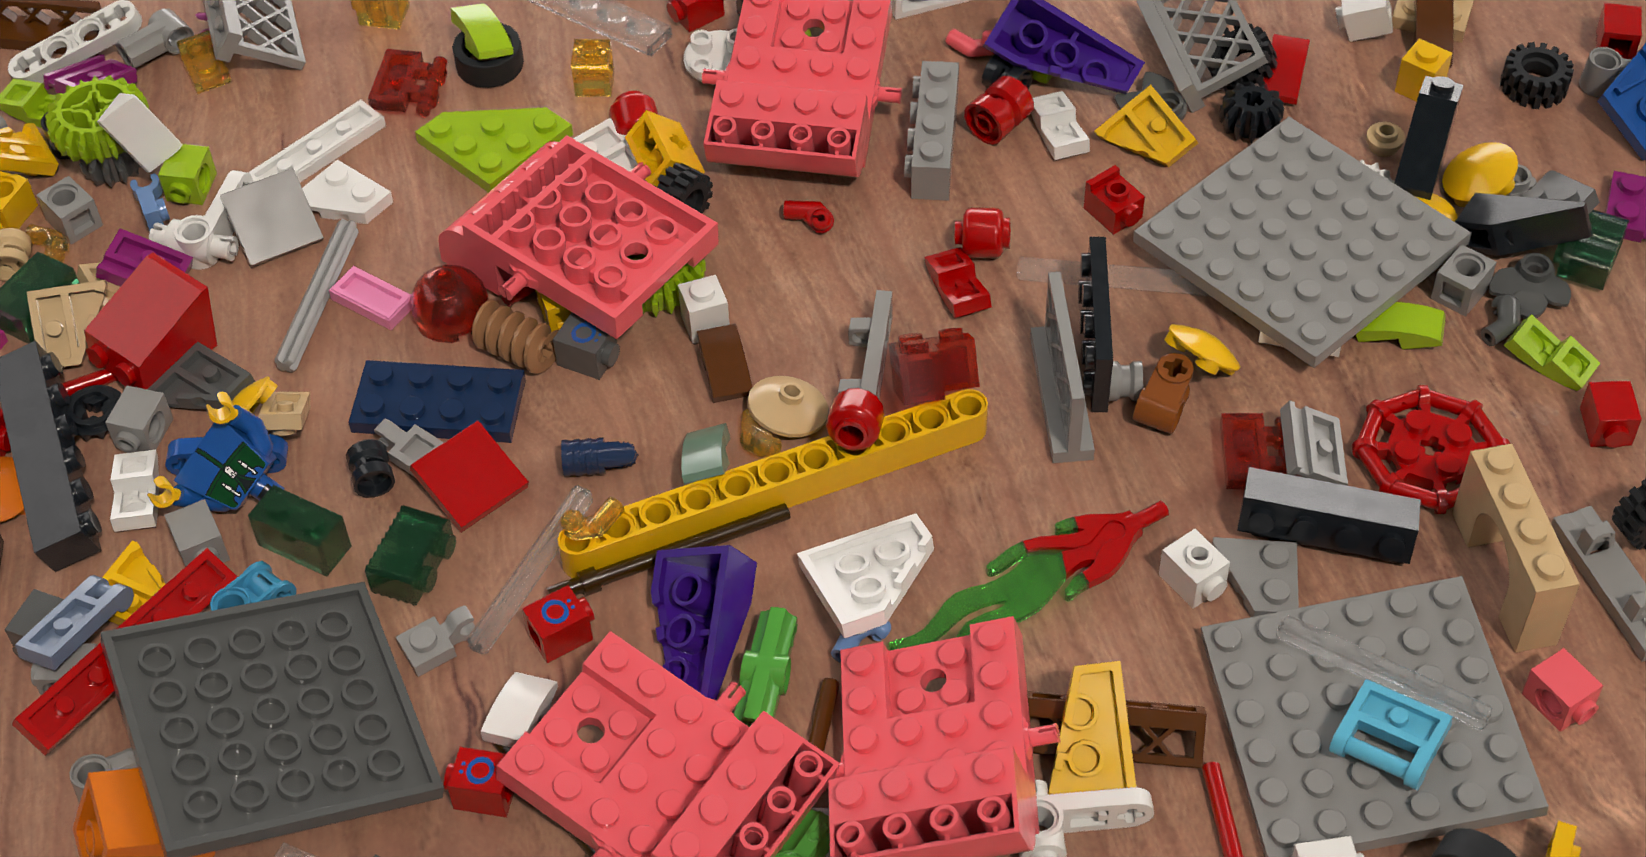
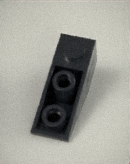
[1455,193,1593,256]

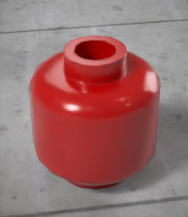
[609,90,659,135]
[954,208,1011,258]
[826,388,885,451]

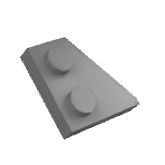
[1212,537,1299,617]

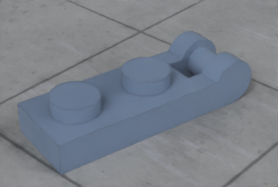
[15,575,134,670]

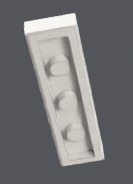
[248,100,386,183]

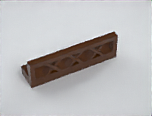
[0,0,108,57]
[1027,691,1207,768]

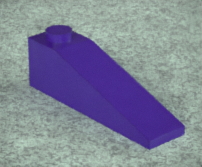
[983,0,1145,94]
[651,545,757,700]

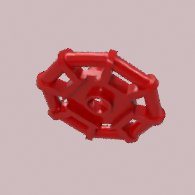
[1352,385,1510,514]

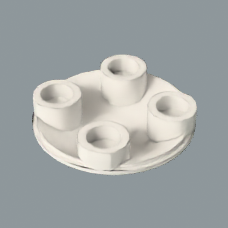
[684,29,737,85]

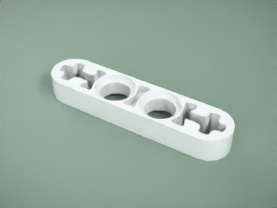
[8,0,142,83]

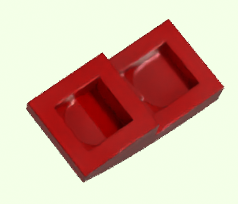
[1263,34,1310,105]
[924,247,992,318]

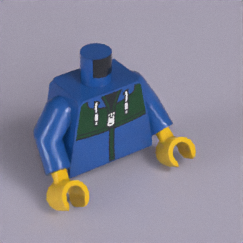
[147,391,285,512]

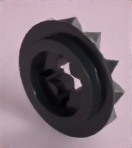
[67,385,122,442]

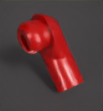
[783,200,834,233]

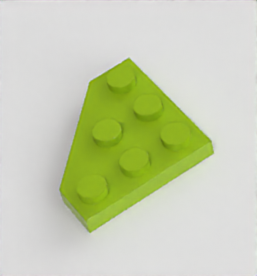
[415,107,573,192]

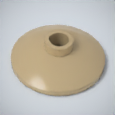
[747,376,828,438]

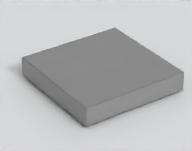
[220,168,324,268]

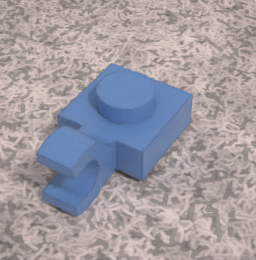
[130,173,170,231]

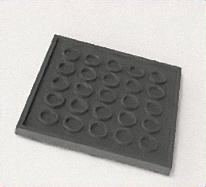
[101,582,444,857]

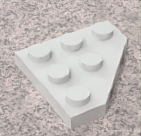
[797,513,934,638]

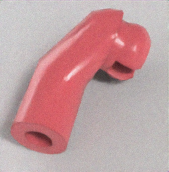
[946,29,994,58]

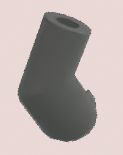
[1481,294,1521,346]

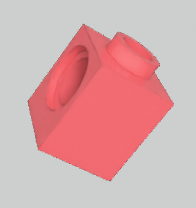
[1522,648,1603,732]

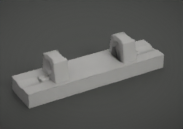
[838,290,893,400]
[1551,506,1646,662]

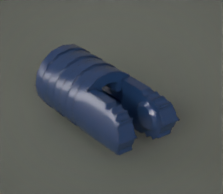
[561,437,639,477]

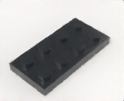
[1078,237,1113,412]

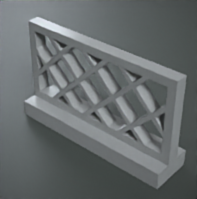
[203,0,306,70]
[1136,0,1268,113]
[1030,272,1095,463]

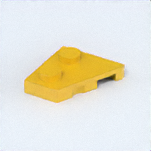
[1094,84,1198,167]
[0,123,59,176]

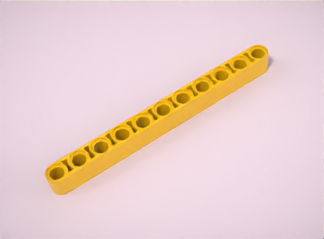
[558,389,988,578]

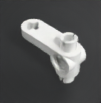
[149,170,253,270]
[1019,780,1154,857]

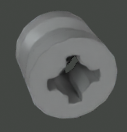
[1109,361,1143,401]

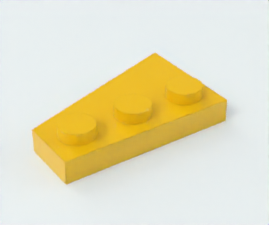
[1048,661,1137,795]

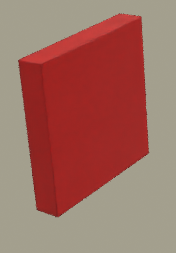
[410,421,529,533]

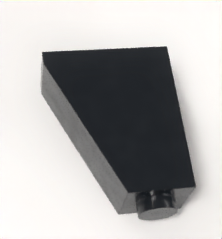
[1394,76,1464,200]

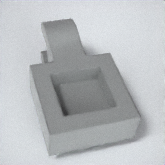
[374,419,444,477]
[396,605,478,677]

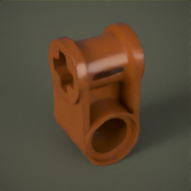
[1133,353,1194,434]

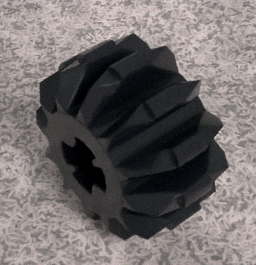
[1219,81,1284,144]

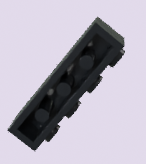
[1237,467,1421,564]

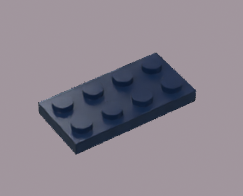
[348,360,526,443]

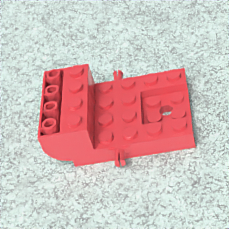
[702,0,902,178]
[438,136,718,339]
[828,616,1061,857]
[497,631,840,857]

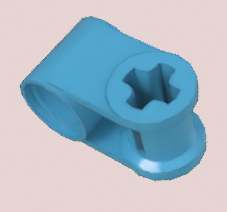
[210,561,296,611]

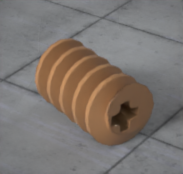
[472,299,559,374]

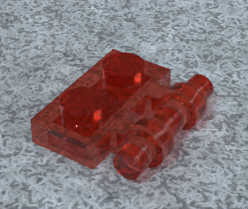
[368,49,448,117]
[1220,413,1300,489]

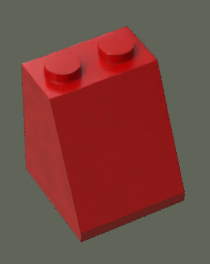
[84,252,218,389]

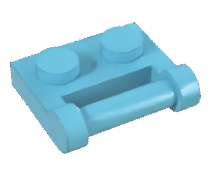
[1329,679,1453,790]

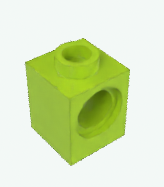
[158,144,217,205]

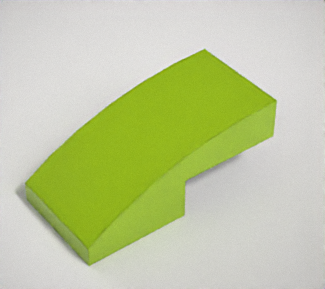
[451,3,513,60]
[0,78,55,128]
[1356,302,1446,349]
[1504,314,1600,391]

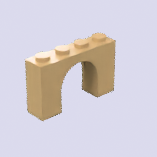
[1452,444,1580,653]

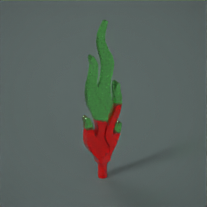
[889,501,1169,650]

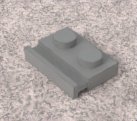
[1280,400,1348,485]

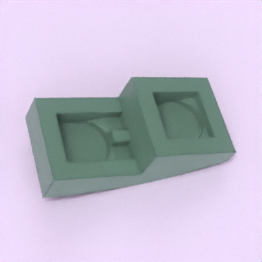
[681,423,731,484]

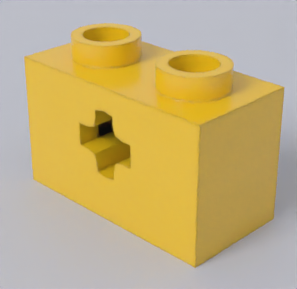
[625,110,705,187]

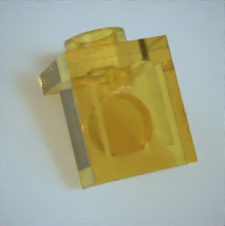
[177,30,232,94]

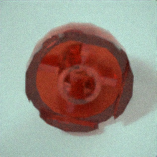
[410,264,489,343]

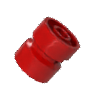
[964,75,1034,145]

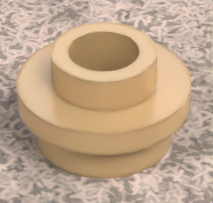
[1366,122,1405,157]

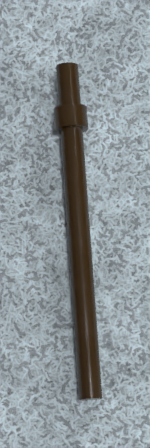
[546,503,791,596]

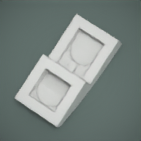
[1031,91,1090,160]
[110,450,159,532]
[480,672,558,748]

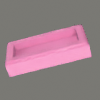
[328,266,416,330]

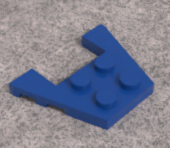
[1597,43,1646,160]

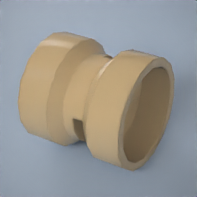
[0,228,32,282]

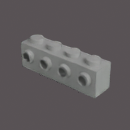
[904,61,959,201]

